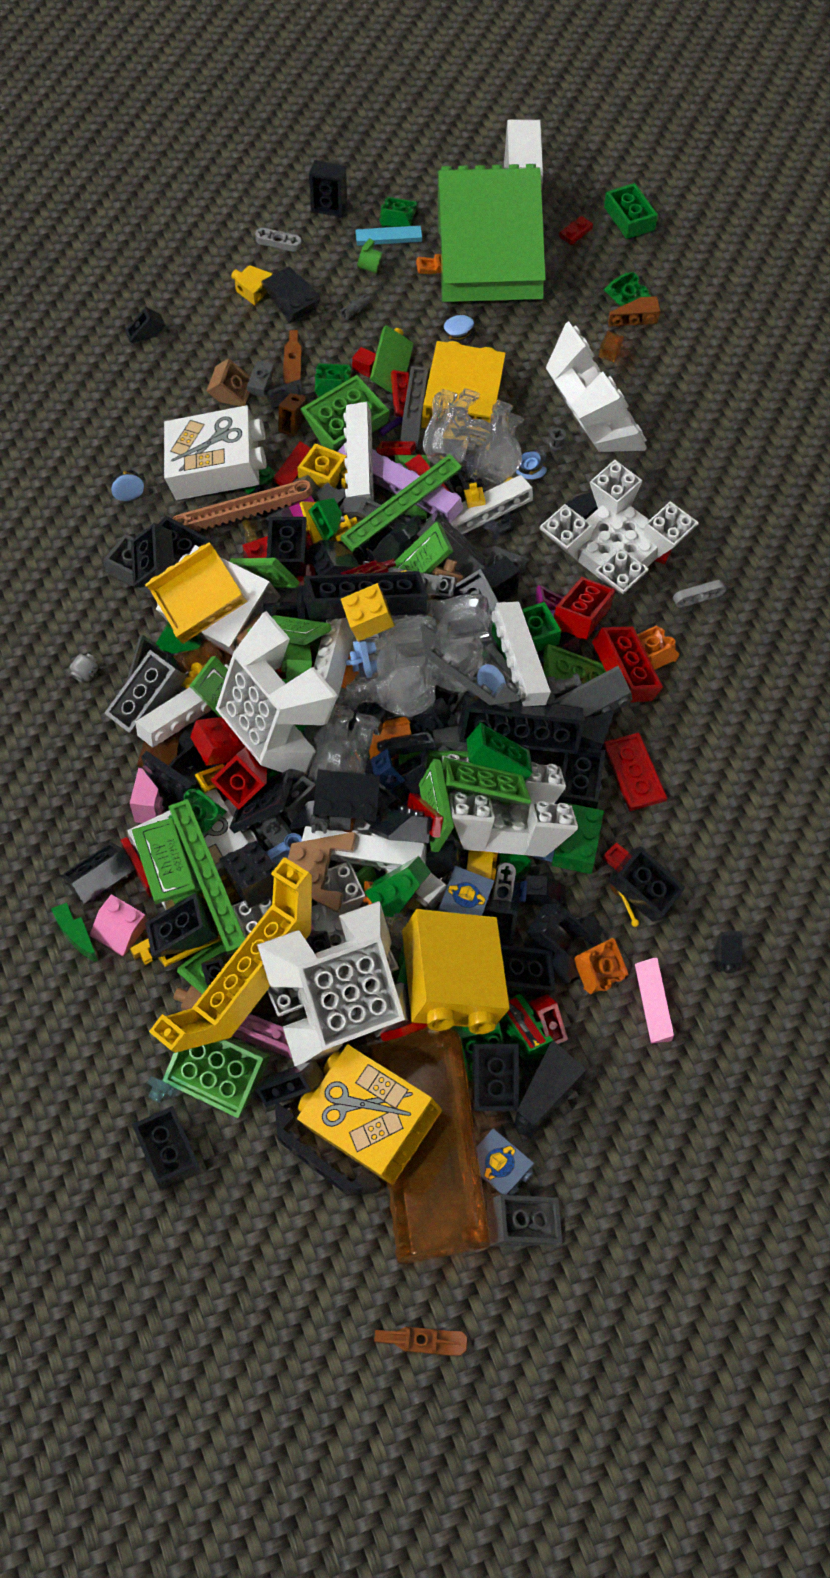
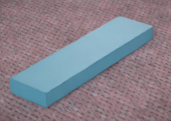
[355,226,422,246]

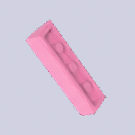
[635,958,674,1044]
[233,1014,292,1058]

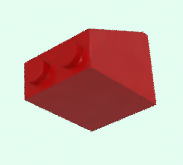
[211,747,267,810]

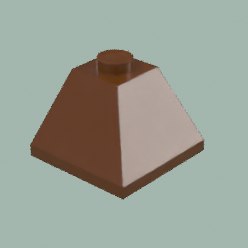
[137,728,184,768]

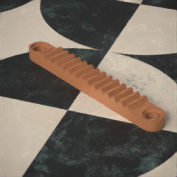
[172,480,313,532]

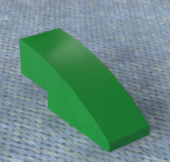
[51,903,98,962]

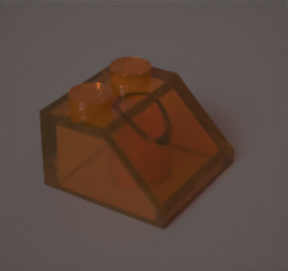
[174,640,223,675]

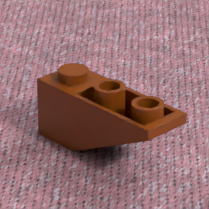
[608,296,660,327]

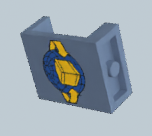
[438,866,494,916]
[464,1129,534,1195]

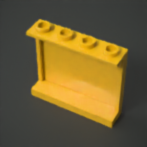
[145,542,247,644]

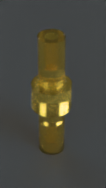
[242,520,257,542]

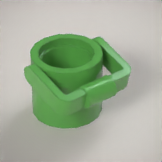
[357,238,383,273]

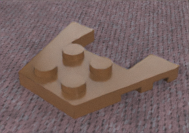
[288,832,357,913]

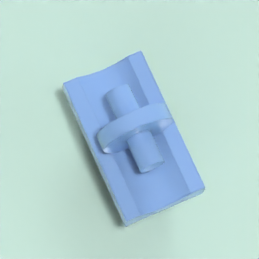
[345,641,380,678]

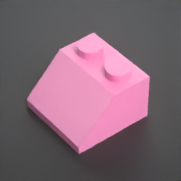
[130,768,165,823]
[90,894,147,957]

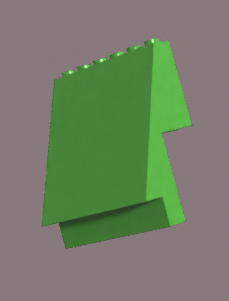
[438,164,545,302]

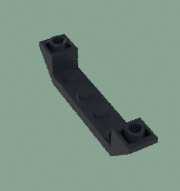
[201,931,331,985]
[275,1103,381,1196]

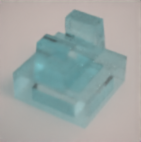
[147,1076,175,1103]

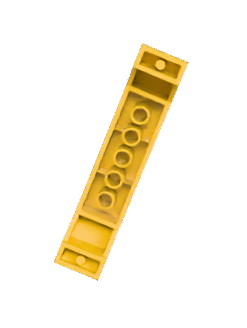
[149,857,312,1053]

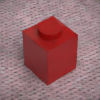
[352,347,376,378]

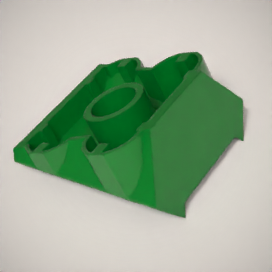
[379,197,418,227]
[604,272,651,306]
[315,363,351,397]
[168,788,227,835]

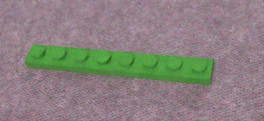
[340,454,462,552]
[168,799,245,954]

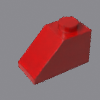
[528,994,568,1044]

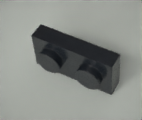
[266,379,305,408]

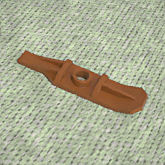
[283,330,302,384]
[374,1327,468,1356]

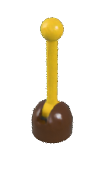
[610,884,639,927]

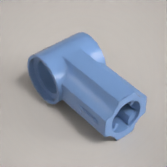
[266,833,302,866]

